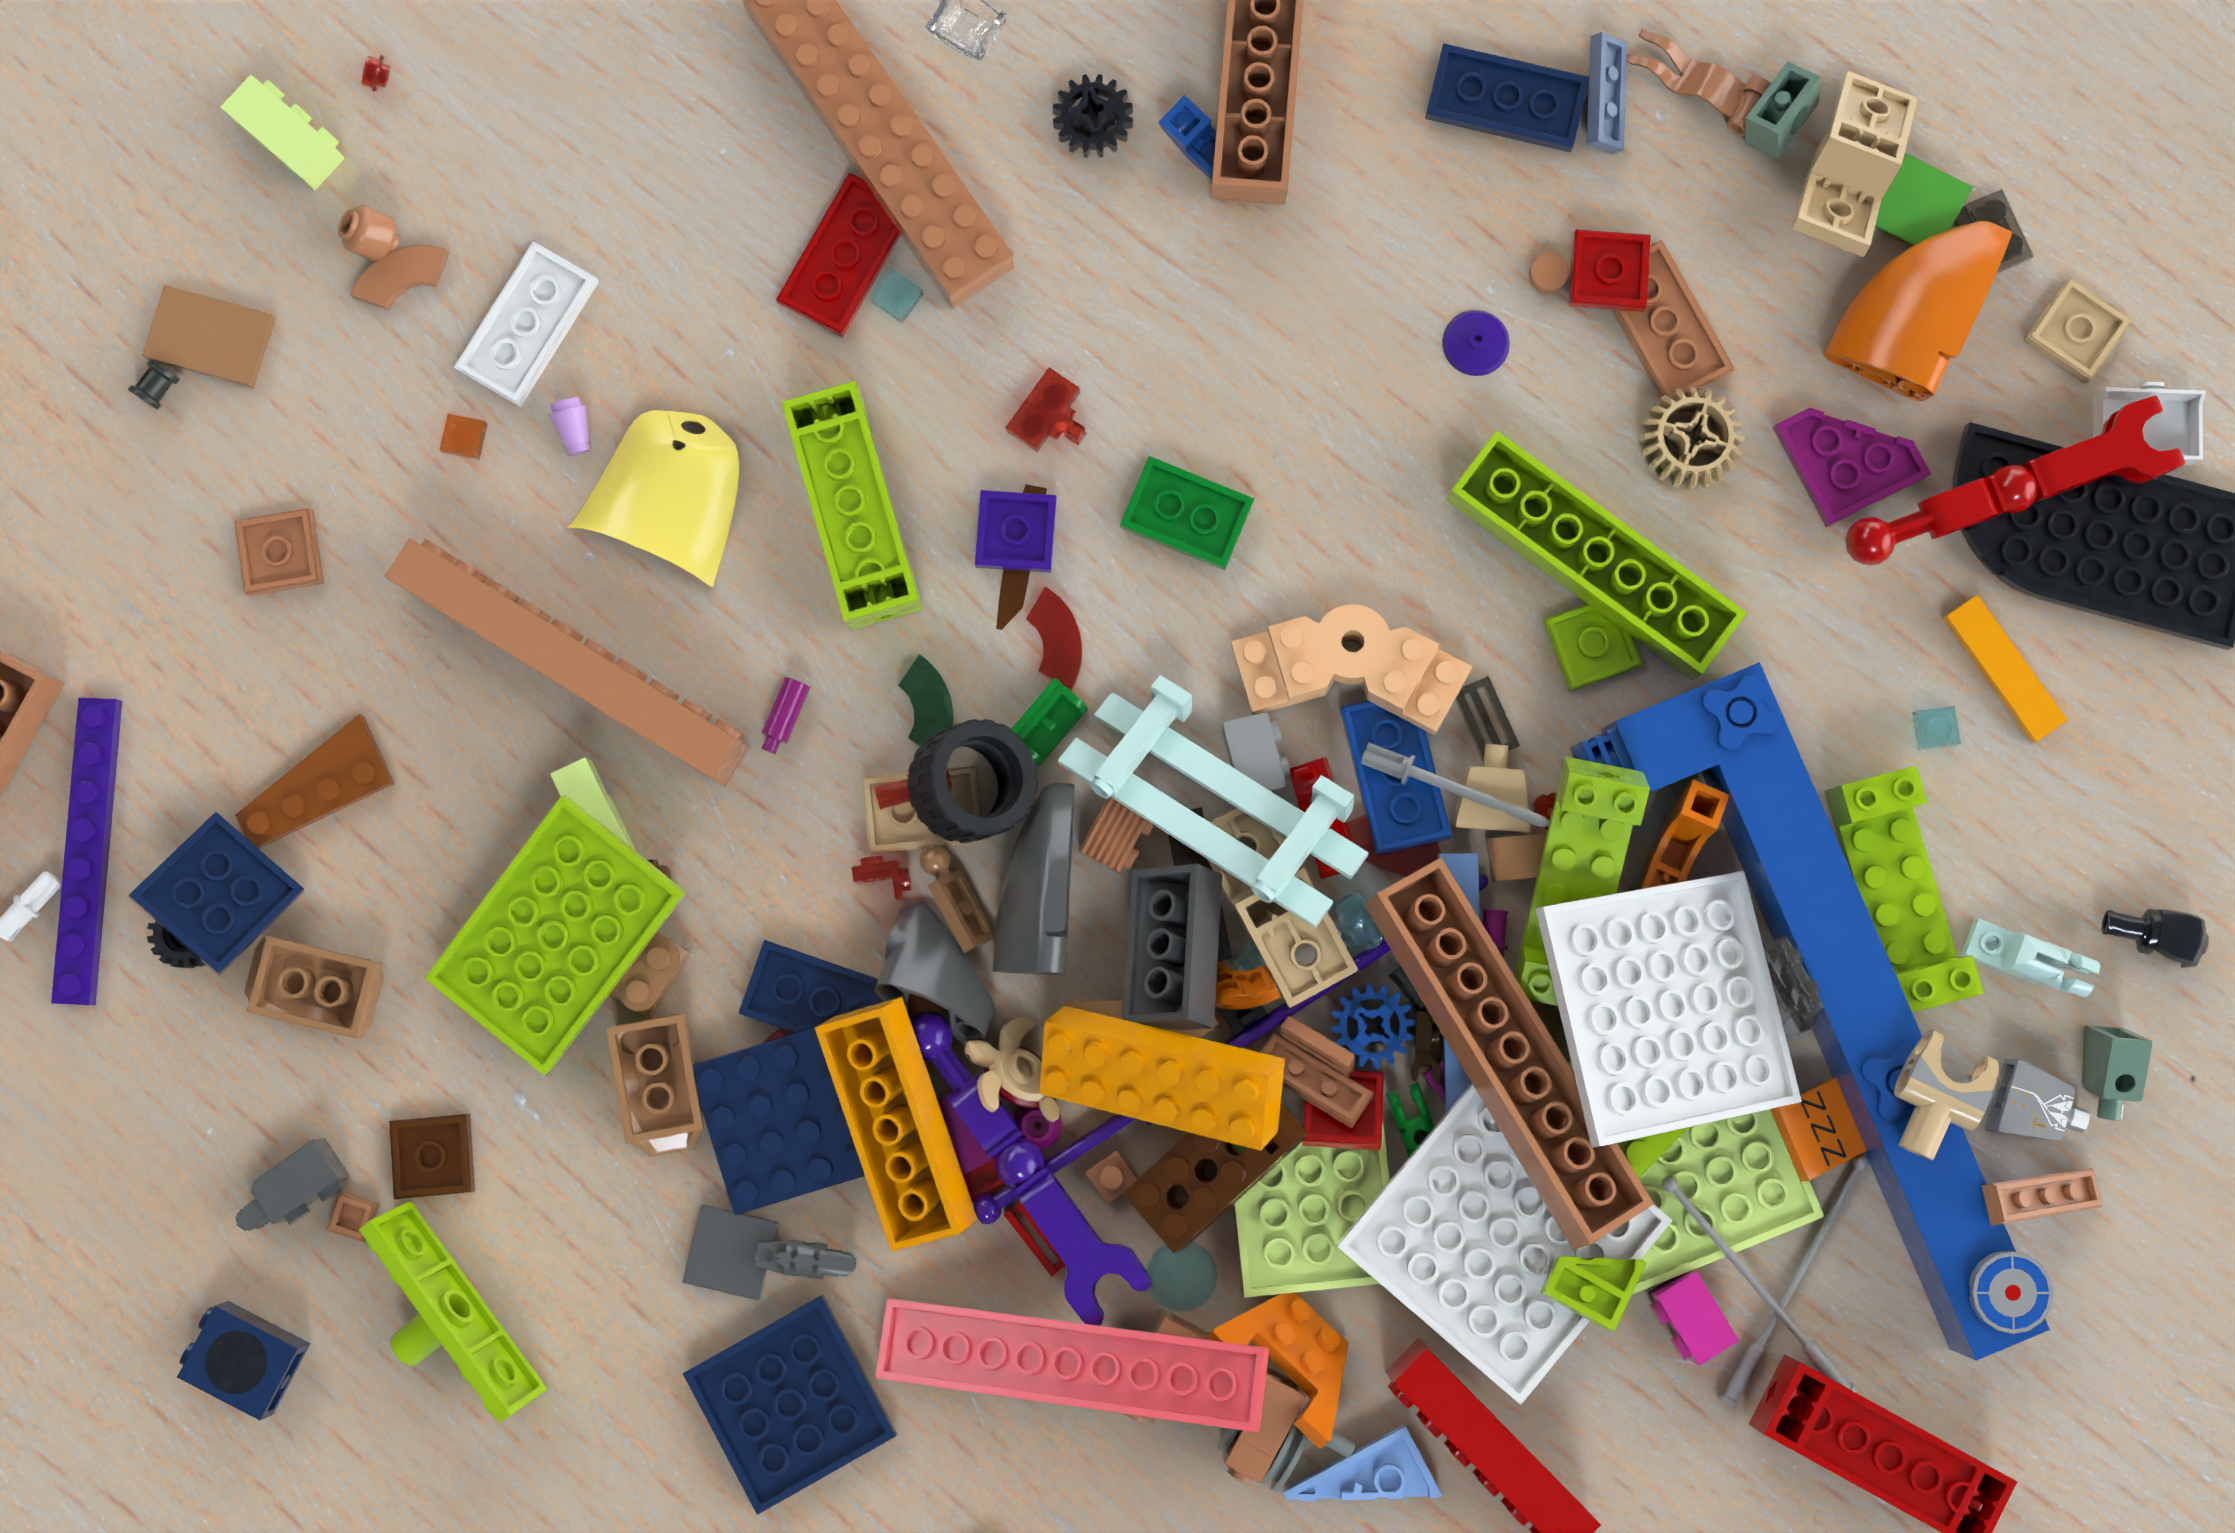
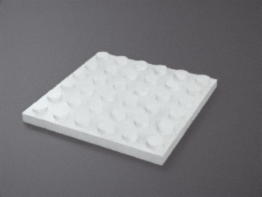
[1535,871,1802,1148]
[1336,1083,1673,1405]

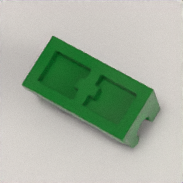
[1011,678,1088,767]

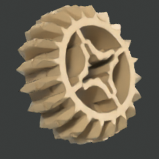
[1639,386,1745,490]

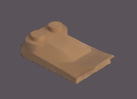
[609,932,691,1019]
[244,936,383,1039]
[606,1013,705,1157]

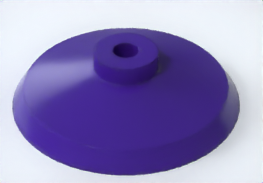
[1442,310,1510,376]

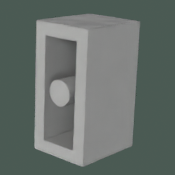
[1222,712,1291,793]

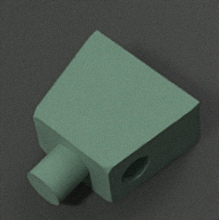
[2082,1025,2153,1121]

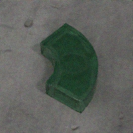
[898,654,954,747]

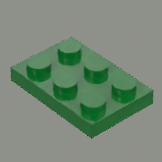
[1120,456,1255,570]

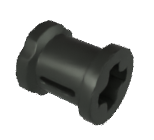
[128,359,180,410]

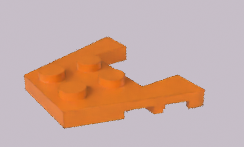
[1204,1292,1349,1449]

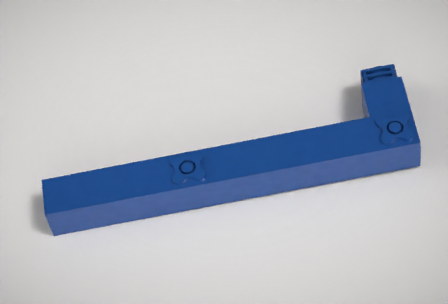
[1570,662,2050,1361]

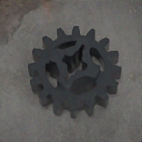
[1053,74,1133,158]

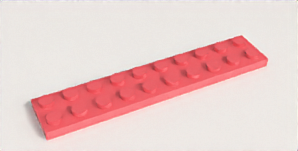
[875,1298,1269,1432]

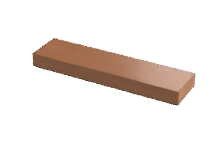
[1981,1168,2102,1226]

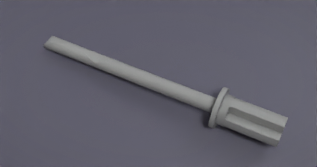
[1361,742,1550,827]

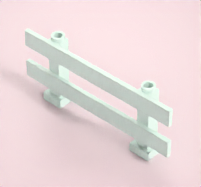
[1058,675,1368,928]

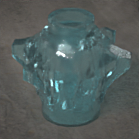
[1336,893,1383,951]

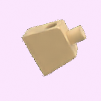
[1452,744,1530,833]

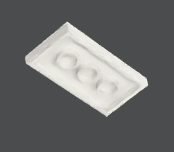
[454,241,599,408]

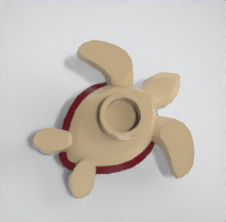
[965,1017,1060,1122]

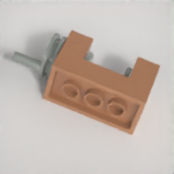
[1123,1309,1356,1492]

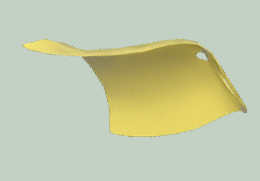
[568,410,739,587]

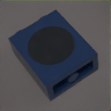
[177,1301,311,1421]

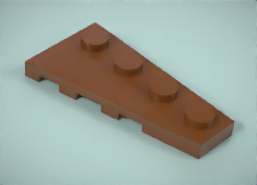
[235,714,395,849]

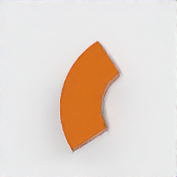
[1215,961,1281,1010]

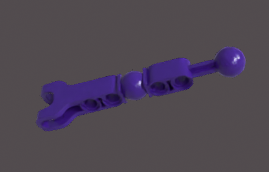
[910,1012,1153,1326]

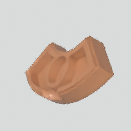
[350,245,449,310]

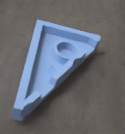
[1283,1424,1442,1501]

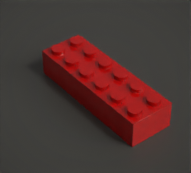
[1386,1339,1601,1533]

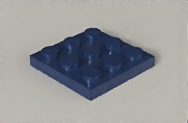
[129,812,304,976]

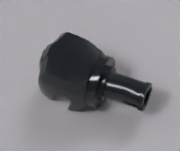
[2101,909,2209,968]

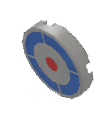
[1969,1251,2053,1334]

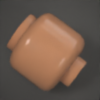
[338,205,399,261]

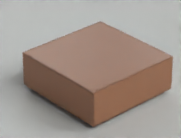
[327,1192,380,1242]

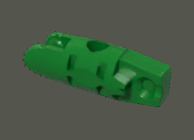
[1386,1082,1434,1158]

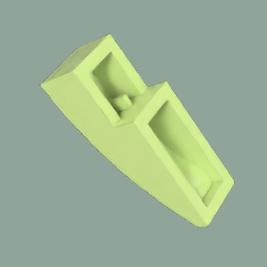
[550,757,636,851]

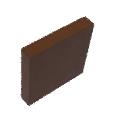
[389,1114,475,1199]

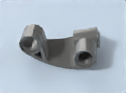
[874,901,995,1043]

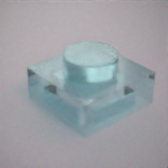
[1912,706,1961,750]

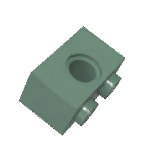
[1745,62,1820,160]

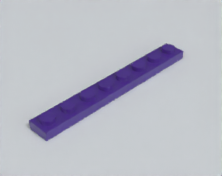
[51,697,122,1005]

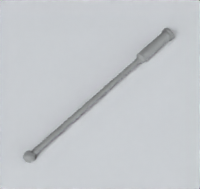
[1718,1155,1869,1409]
[1662,1176,1857,1392]

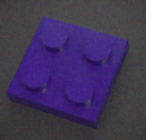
[975,490,1057,573]

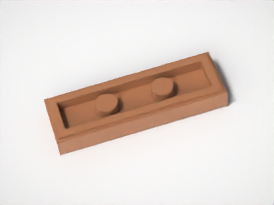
[1260,1032,1373,1128]

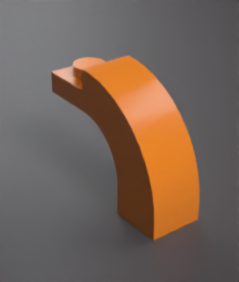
[1638,779,1729,890]

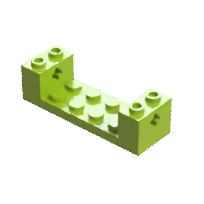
[781,381,924,631]
[1514,756,1650,1006]
[1824,765,1984,1013]

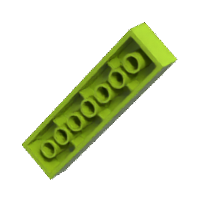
[1446,430,1747,681]

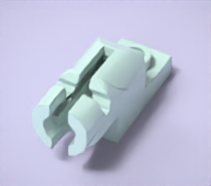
[1961,918,2100,998]

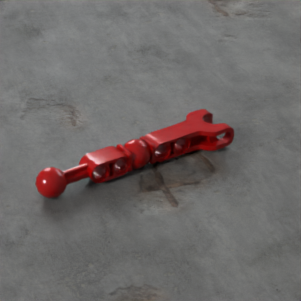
[1845,395,2186,566]

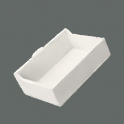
[2093,382,2206,466]

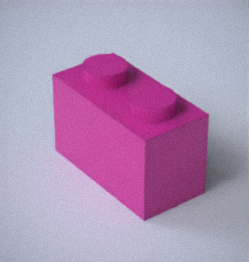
[1649,1270,1739,1366]

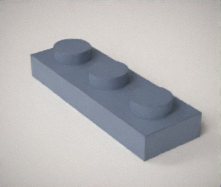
[1587,32,1627,154]

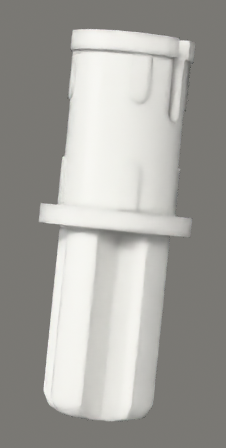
[0,871,61,942]

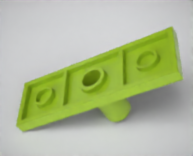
[359,1201,548,1424]

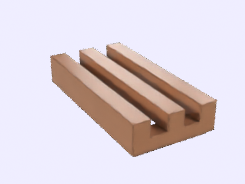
[1281,1016,1355,1078]

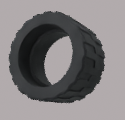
[907,719,1038,843]

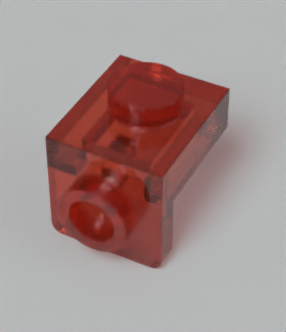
[851,856,912,901]

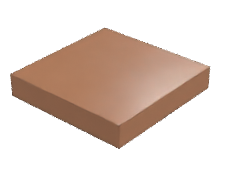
[234,508,324,597]

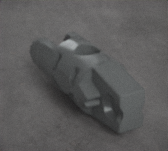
[755,1239,857,1279]

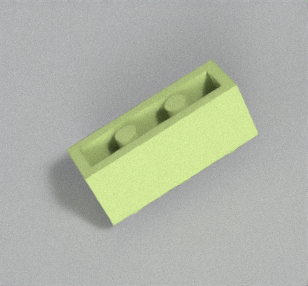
[221,74,345,191]

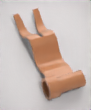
[1627,29,1771,136]

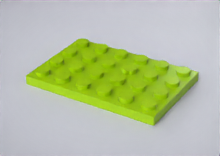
[424,795,687,1076]

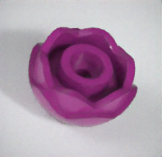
[1014,1107,1062,1150]

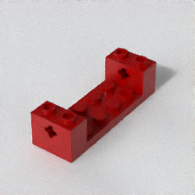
[1749,1354,2018,1533]

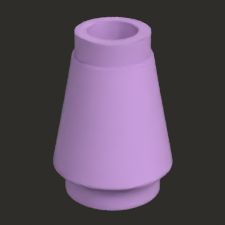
[549,397,591,456]

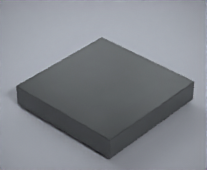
[682,1204,779,1300]

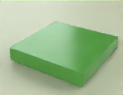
[1875,153,1973,247]

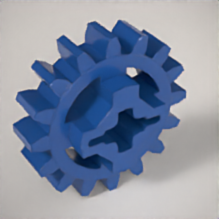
[1330,983,1415,1068]

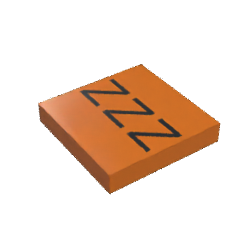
[1770,1078,1867,1182]

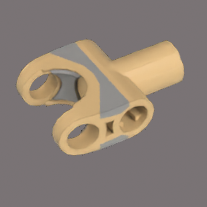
[1894,1029,1999,1161]

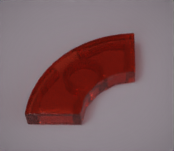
[1026,586,1082,692]

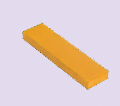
[1943,595,2068,743]

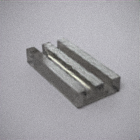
[1455,676,1520,762]

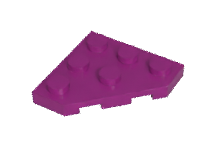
[1773,408,1931,527]

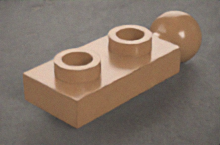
[920,845,995,953]

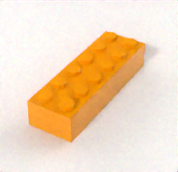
[815,997,977,1252]
[1040,1006,1285,1151]

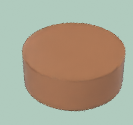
[1529,253,1569,294]

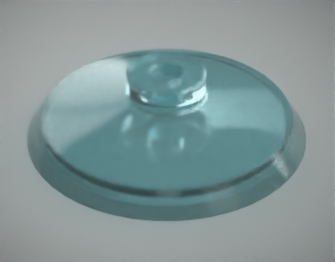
[1147,1242,1217,1311]

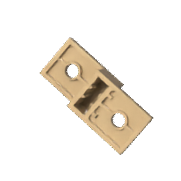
[1792,71,1918,257]
[1207,807,1359,1008]

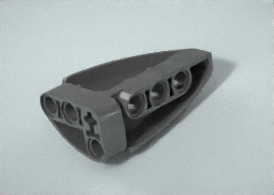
[992,783,1075,975]

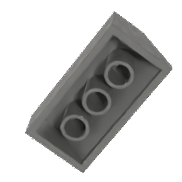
[1122,864,1222,1030]

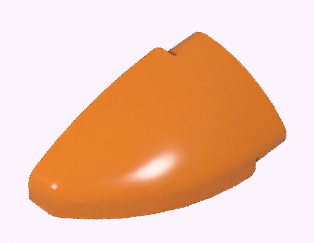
[1823,221,2012,401]

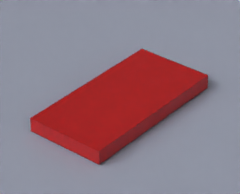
[776,172,901,338]

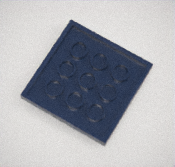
[693,1026,865,1215]
[683,1294,898,1515]

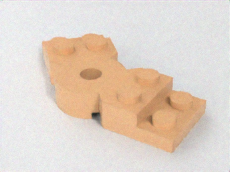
[1231,604,1472,735]

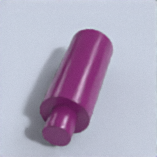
[761,677,811,754]

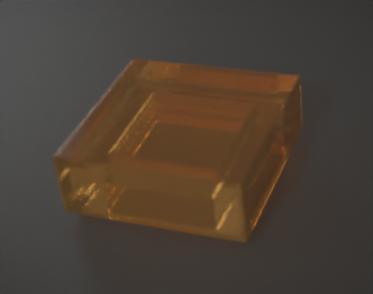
[439,414,488,460]

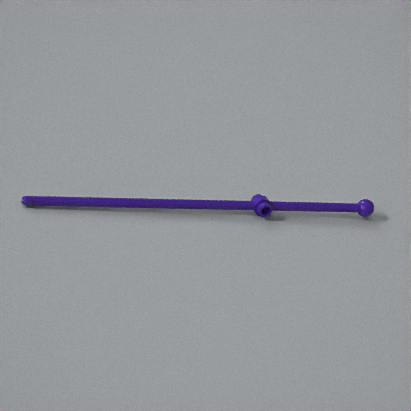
[973,874,1489,1224]

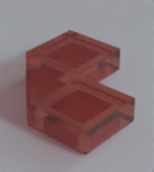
[1347,814,1442,877]

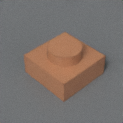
[1085,1149,1137,1204]

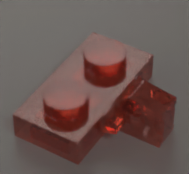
[1005,367,1087,452]

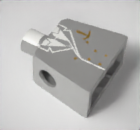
[1985,1059,2090,1141]

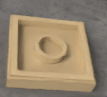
[2023,277,2133,383]

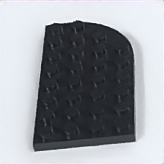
[1953,422,2235,650]

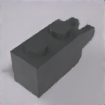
[235,1138,350,1231]

